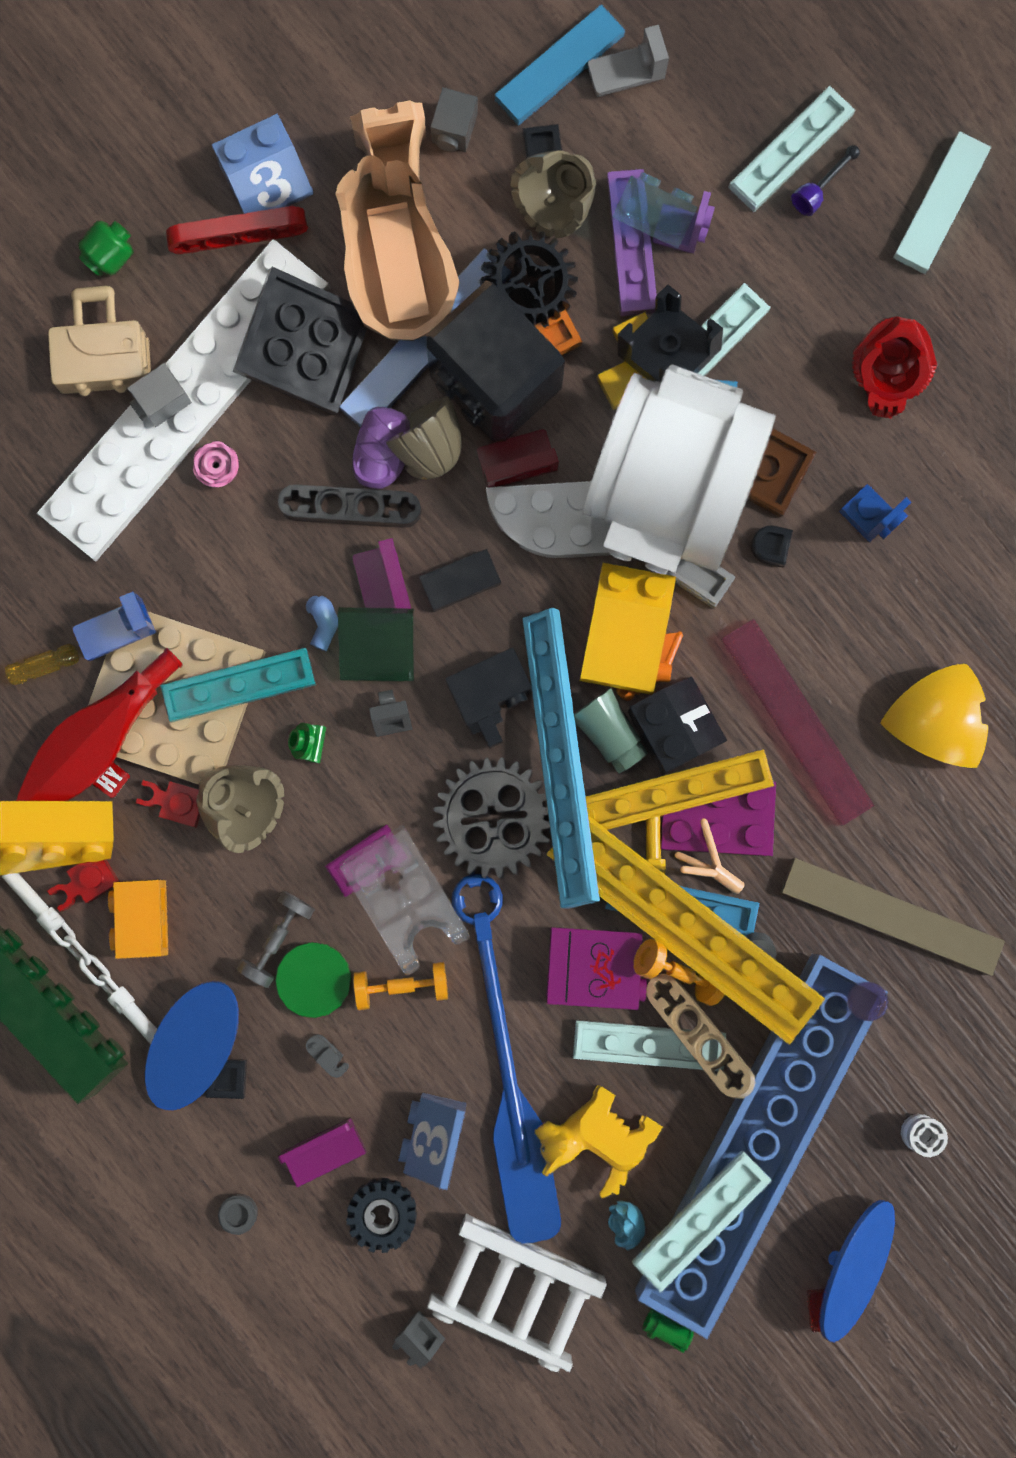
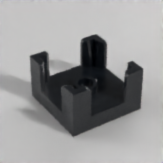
[618,284,723,383]

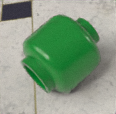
[78,220,133,277]

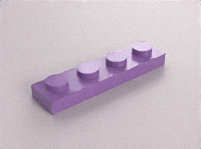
[607,169,657,316]

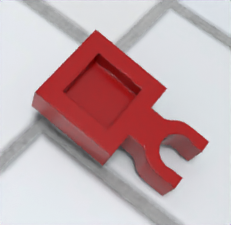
[136,780,200,828]
[47,860,120,912]

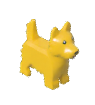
[535,1085,662,1198]

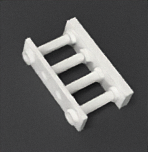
[427,1214,607,1372]

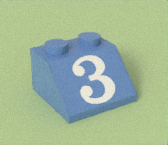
[212,114,314,213]
[399,1093,466,1190]

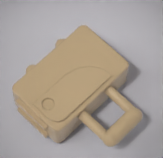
[48,286,151,396]

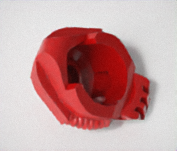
[852,316,938,419]

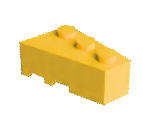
[0,801,114,876]

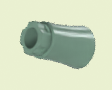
[574,688,648,774]

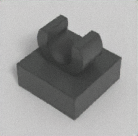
[369,689,413,737]
[392,1311,445,1369]

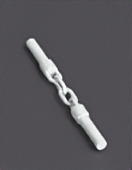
[2,873,157,1044]

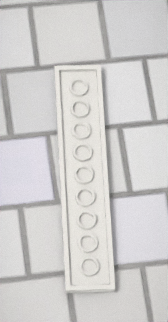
[37,239,330,561]

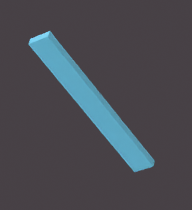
[522,608,600,909]

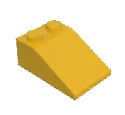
[580,563,676,695]

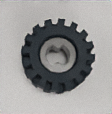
[346,1178,417,1253]

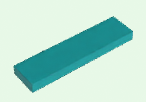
[160,648,316,723]

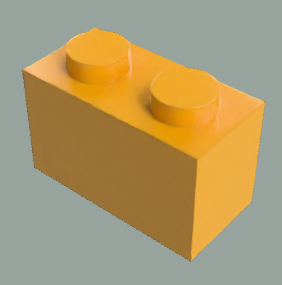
[108,880,168,959]

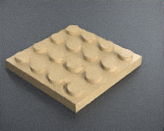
[88,612,266,785]

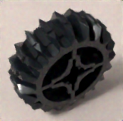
[479,229,578,327]

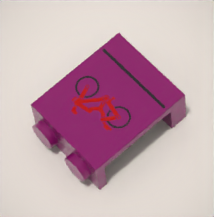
[546,927,647,1010]

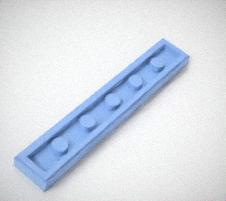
[340,248,511,427]

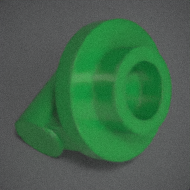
[288,723,326,764]

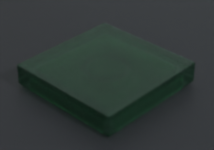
[338,607,414,681]

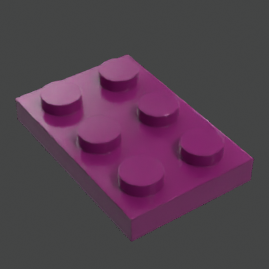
[661,775,776,856]

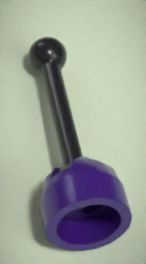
[791,145,860,216]

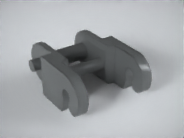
[306,1034,349,1078]

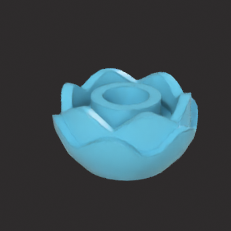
[608,1201,645,1250]

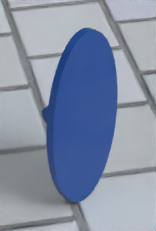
[145,981,239,1110]
[820,1200,895,1342]

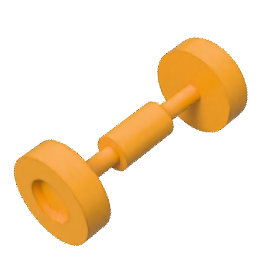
[634,939,725,1006]
[354,962,448,1010]

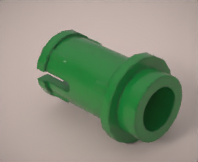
[642,1309,694,1353]

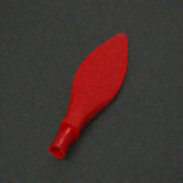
[16,648,183,801]

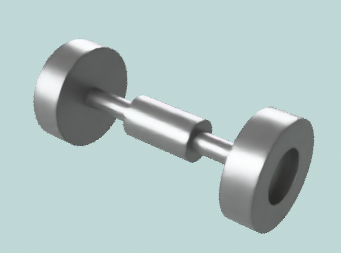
[236,891,315,988]

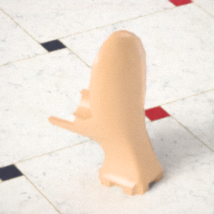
[335,100,459,341]

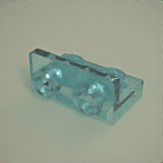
[612,171,698,248]

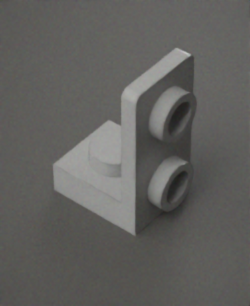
[587,24,669,96]

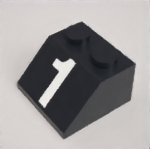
[627,676,727,776]

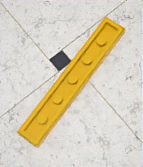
[585,749,774,830]

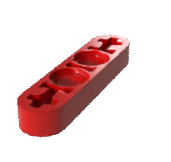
[166,206,308,254]

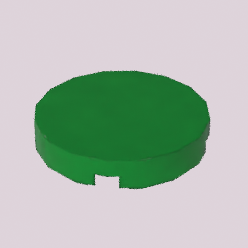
[276,942,352,1018]

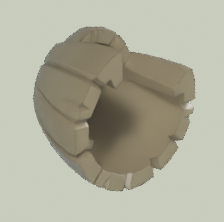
[511,151,596,238]
[386,396,461,480]
[196,765,284,853]

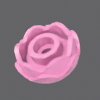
[193,441,239,487]

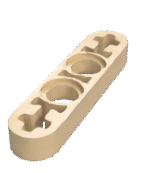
[646,974,755,1099]

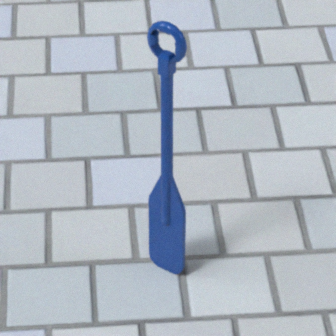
[452,874,561,1244]

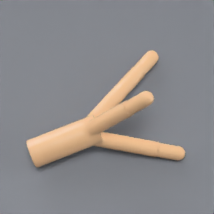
[675,818,744,895]

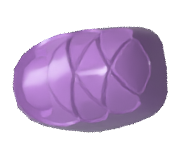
[352,406,410,489]

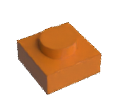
[535,310,582,355]

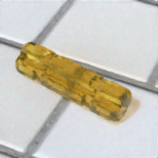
[5,644,79,685]

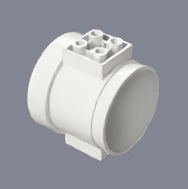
[583,364,776,574]

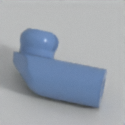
[306,596,339,652]

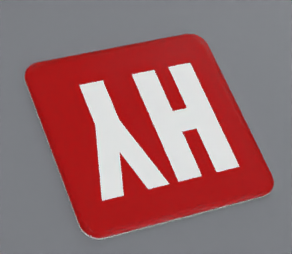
[93,763,130,798]

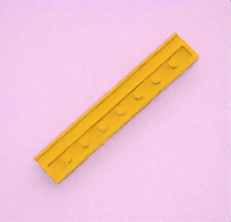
[546,816,825,1045]

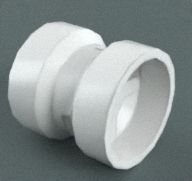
[901,1114,948,1157]

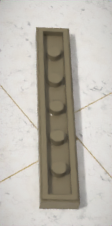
[780,858,1005,976]

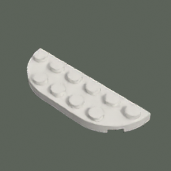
[486,481,611,558]

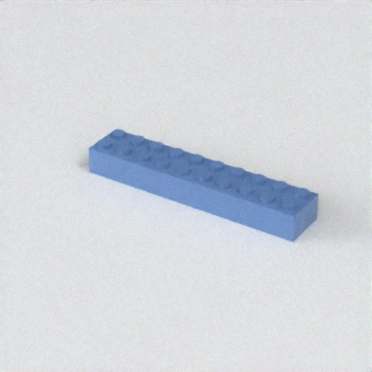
[635,954,888,1339]

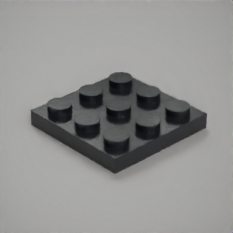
[232,266,367,415]

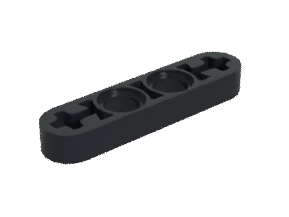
[278,484,422,528]

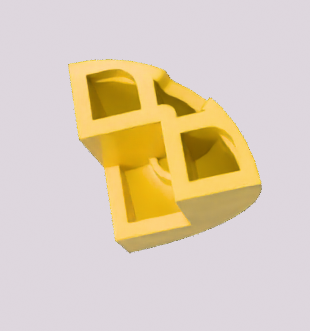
[880,664,988,768]

